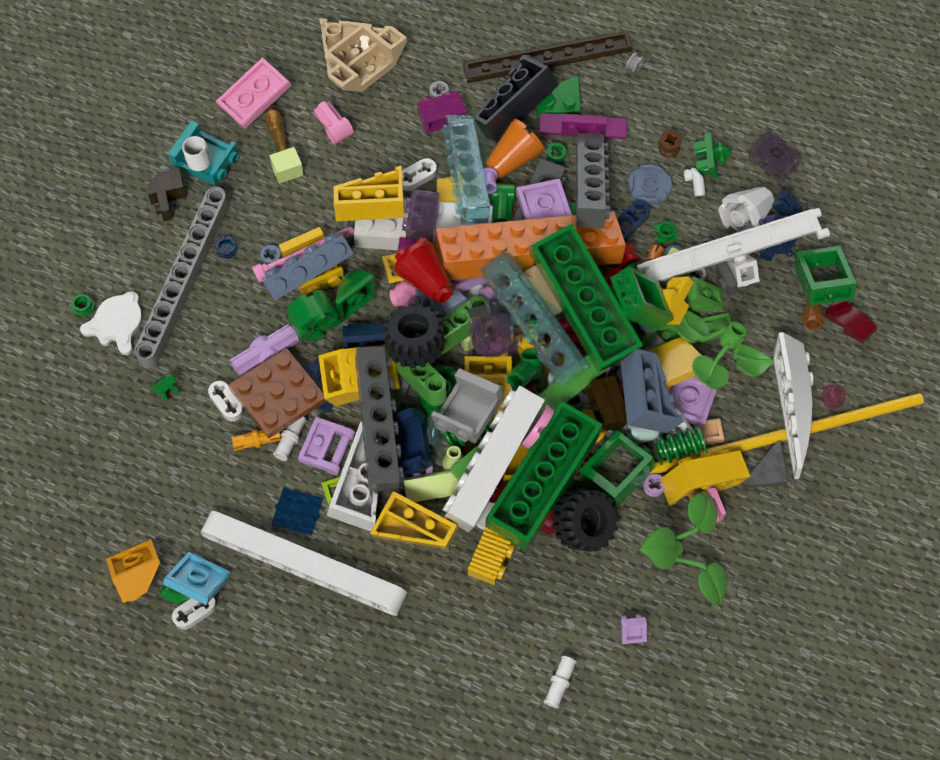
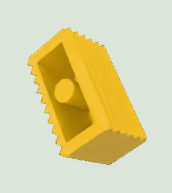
[468,527,516,585]

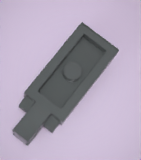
[697,237,737,297]

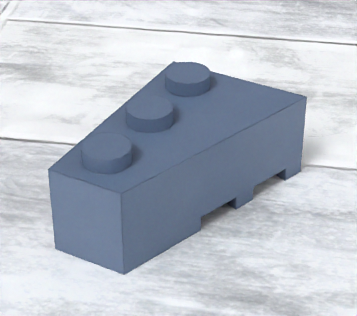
[621,349,684,433]

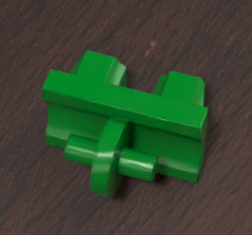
[694,132,731,178]

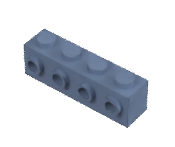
[262,232,354,300]

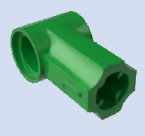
[492,183,515,223]
[506,349,542,390]

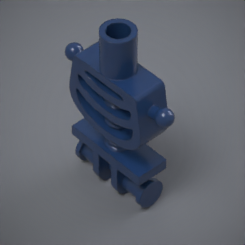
[758,190,804,261]

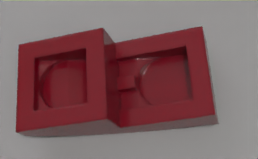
[825,301,877,344]

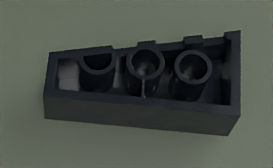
[474,55,559,143]

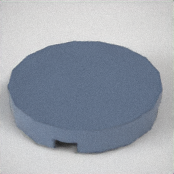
[628,164,672,206]

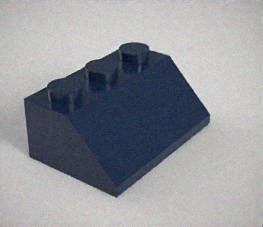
[343,321,414,349]

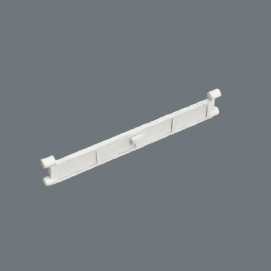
[636,208,830,282]

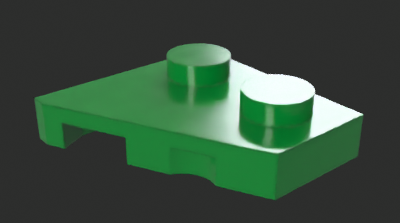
[537,76,581,116]

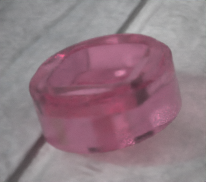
[821,385,846,409]

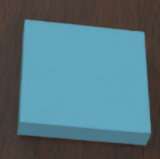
[163,552,231,605]

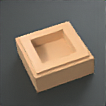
[698,418,725,445]

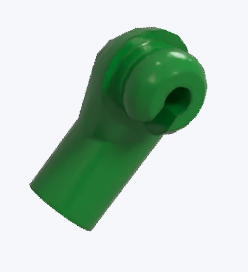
[160,585,190,605]

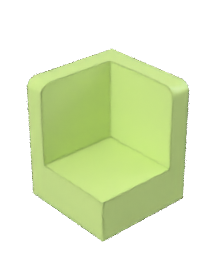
[269,147,304,184]

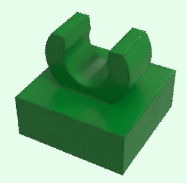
[149,373,179,402]

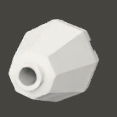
[718,187,775,234]

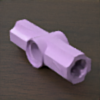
[230,324,299,377]

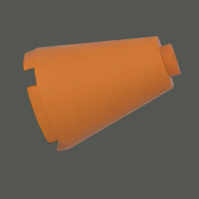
[484,119,545,179]

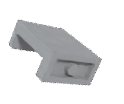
[431,368,504,444]

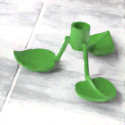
[674,310,774,389]
[639,490,727,606]

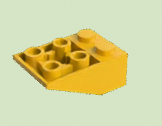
[319,345,400,407]
[465,356,512,423]

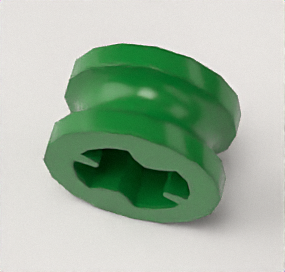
[546,142,566,164]

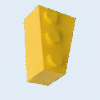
[334,165,404,221]
[659,450,751,506]
[370,491,459,550]

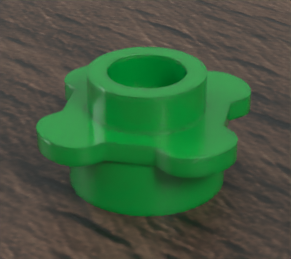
[653,221,678,244]

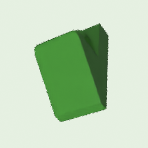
[687,277,724,312]

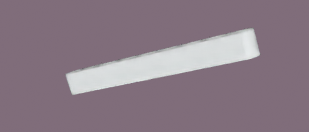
[200,511,407,616]

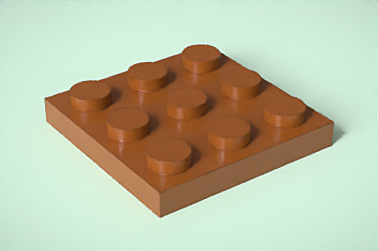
[228,348,327,439]

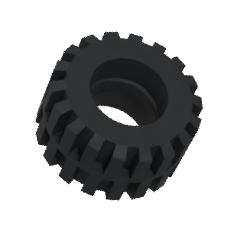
[383,304,445,368]
[552,489,619,552]

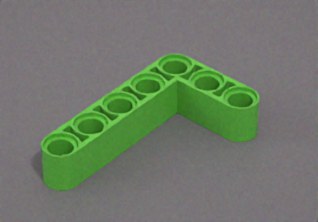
[396,296,490,406]

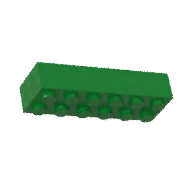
[529,223,643,373]
[485,401,603,551]

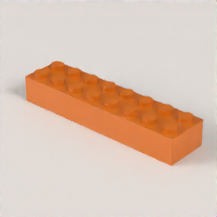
[434,211,626,281]

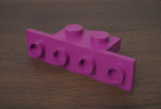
[539,113,627,140]

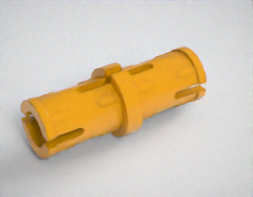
[231,429,281,451]

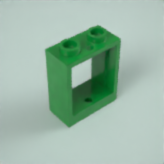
[794,246,857,306]
[611,266,674,331]
[579,430,655,508]

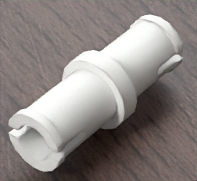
[273,417,307,461]
[544,656,577,709]

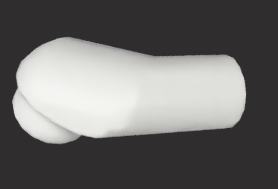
[684,168,705,197]

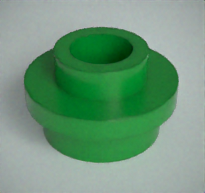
[71,294,95,317]

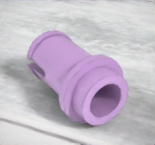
[480,167,498,194]

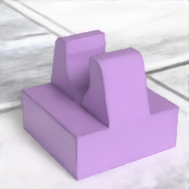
[621,614,647,644]

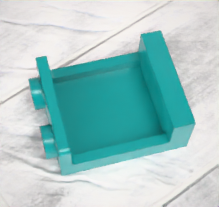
[168,120,239,187]

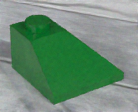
[335,269,376,323]

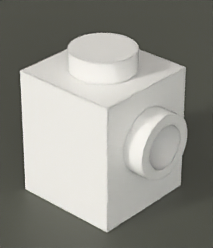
[726,254,760,287]

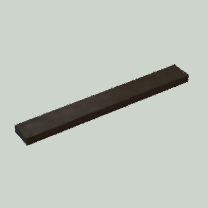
[463,31,633,83]

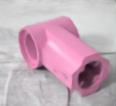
[314,101,354,145]

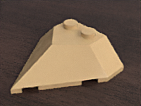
[319,18,407,92]

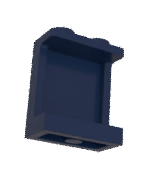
[376,407,432,478]

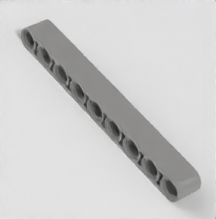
[135,187,228,369]

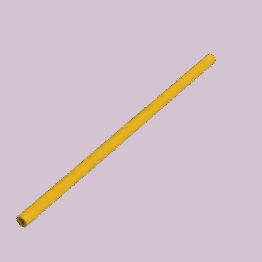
[632,393,924,476]

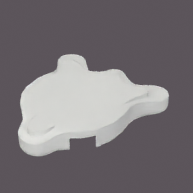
[80,292,142,355]

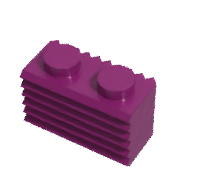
[417,91,467,134]

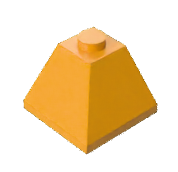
[106,539,160,603]

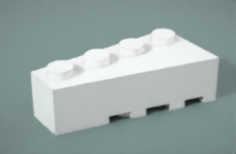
[327,422,382,531]

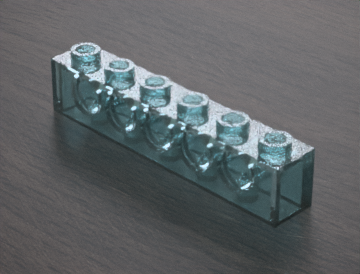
[442,115,490,224]
[481,253,590,386]

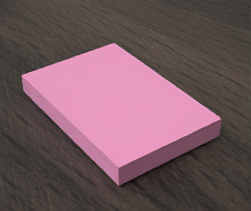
[216,57,292,129]

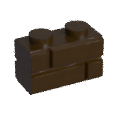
[585,375,627,432]

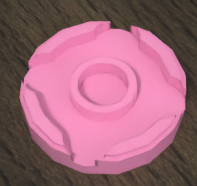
[520,405,554,449]

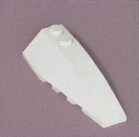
[773,332,813,479]

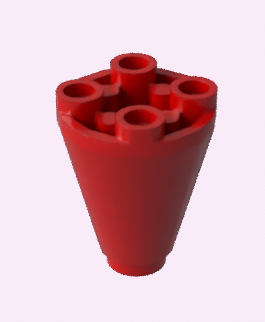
[394,237,453,304]

